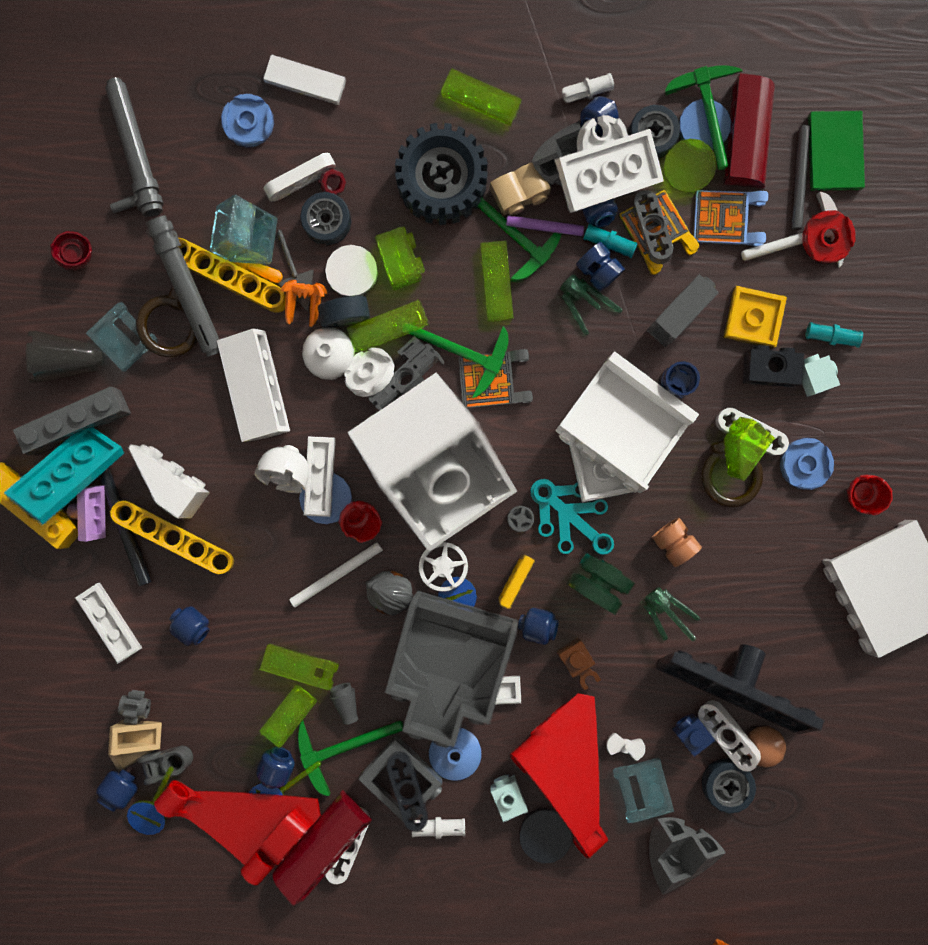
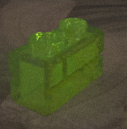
[375,226,425,290]
[259,685,317,748]

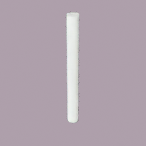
[289,542,383,607]

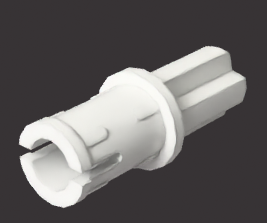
[562,73,614,103]

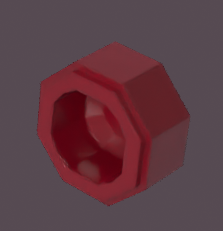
[319,169,346,195]

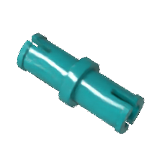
[583,224,638,258]
[806,322,863,348]

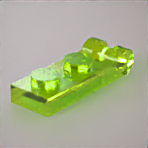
[260,643,339,690]

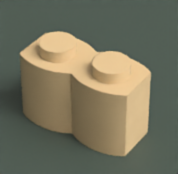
[490,162,551,216]

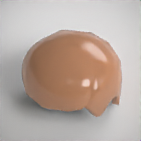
[748,726,786,768]

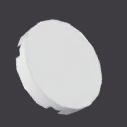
[325,245,378,297]
[344,348,394,397]

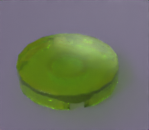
[663,138,717,193]

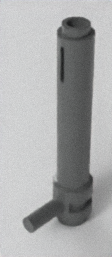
[105,78,164,217]
[145,215,220,357]

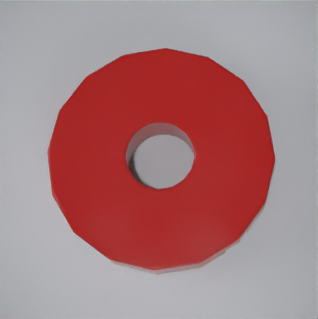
[802,210,856,263]

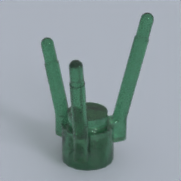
[560,274,623,335]
[643,587,700,641]

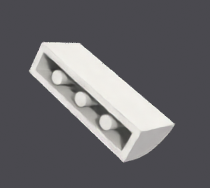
[217,329,290,442]

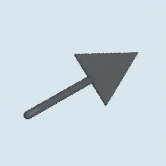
[277,230,314,312]

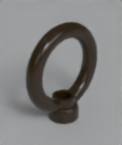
[136,288,197,357]
[701,438,763,507]

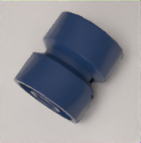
[576,242,625,292]
[659,361,700,399]

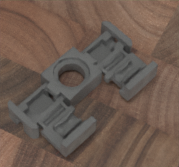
[369,336,444,411]

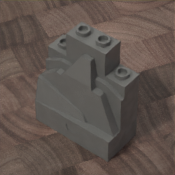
[385,591,518,747]

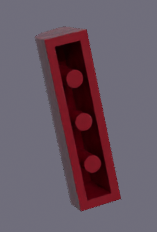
[723,73,775,188]
[273,790,372,906]

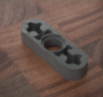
[633,190,673,264]

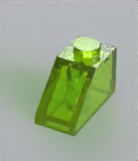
[724,417,775,481]

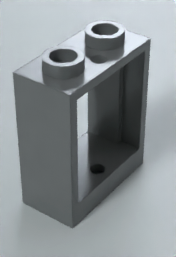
[647,274,719,347]
[359,735,442,821]

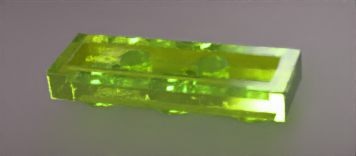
[441,68,522,126]
[480,241,513,322]
[347,300,429,353]

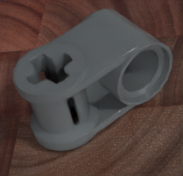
[137,745,193,785]

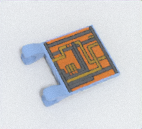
[694,190,768,247]

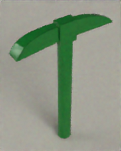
[665,65,743,170]
[478,197,561,282]
[403,323,509,398]
[298,720,404,796]

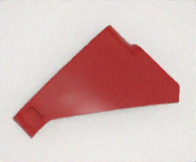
[510,693,608,859]
[154,780,321,886]

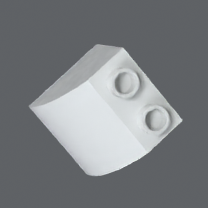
[348,372,517,551]

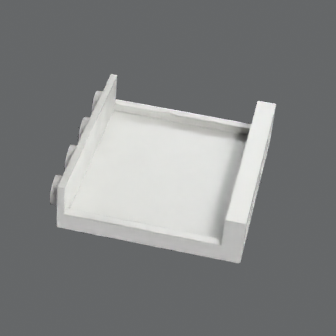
[555,351,699,493]
[822,520,928,658]

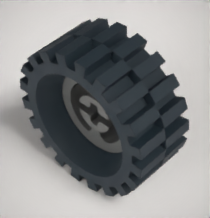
[395,123,488,225]

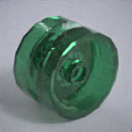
[566,552,635,615]

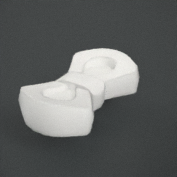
[606,733,645,761]

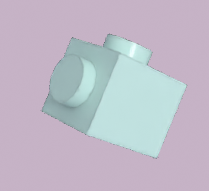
[802,354,840,397]
[490,775,528,822]

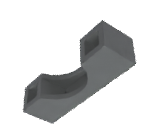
[13,386,131,456]

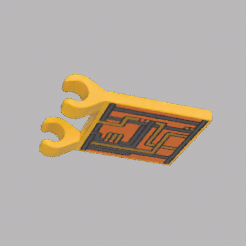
[619,190,699,275]

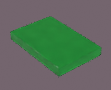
[808,111,865,191]

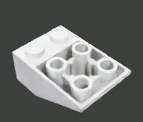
[129,444,210,518]

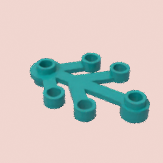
[530,479,614,554]

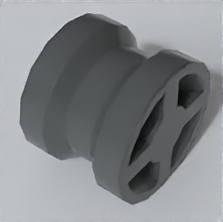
[507,506,534,532]

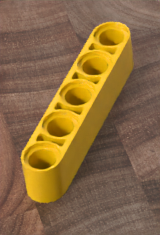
[179,238,285,313]
[111,501,234,574]

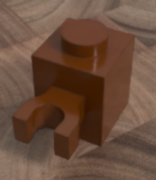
[556,638,601,691]

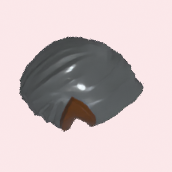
[365,570,413,616]

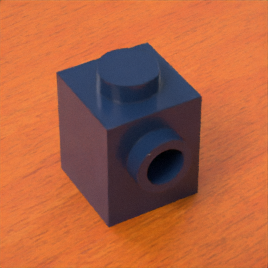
[672,713,715,757]

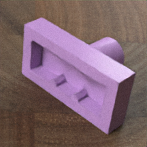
[67,485,106,542]

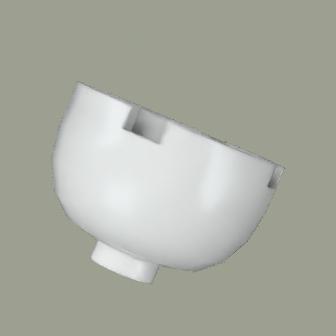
[302,327,355,380]
[255,445,309,493]

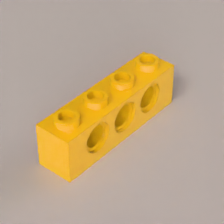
[0,462,78,549]

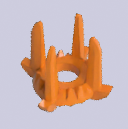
[280,280,327,327]

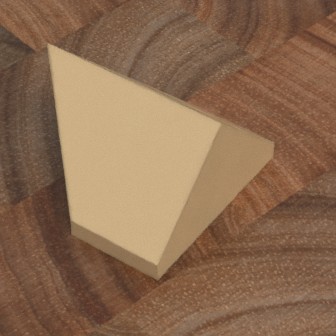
[108,720,162,772]

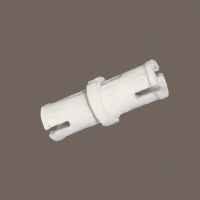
[412,817,465,839]

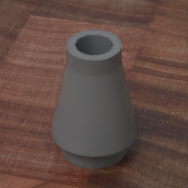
[329,683,358,725]

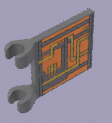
[459,349,533,408]

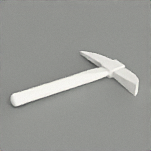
[741,192,843,268]

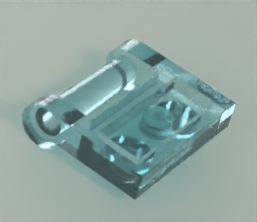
[86,302,158,372]
[613,758,674,823]

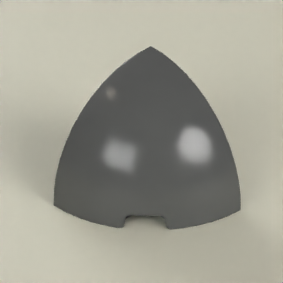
[532,121,582,186]
[649,817,726,894]

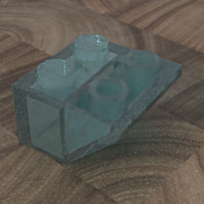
[210,194,278,264]

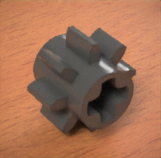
[118,690,151,724]

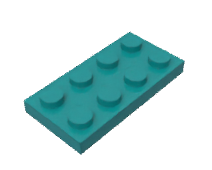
[4,427,124,525]

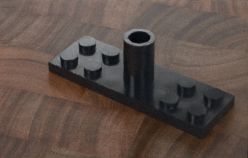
[655,644,824,734]

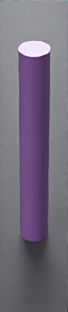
[506,215,584,236]

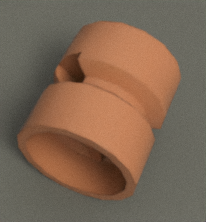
[652,517,702,567]

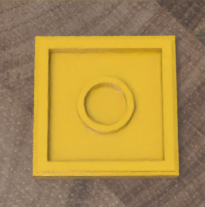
[723,286,787,349]
[498,554,534,608]

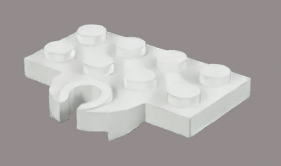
[555,115,664,212]

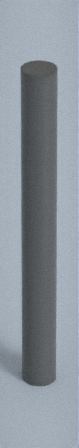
[792,125,810,230]

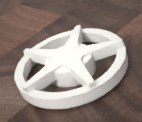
[419,542,468,592]

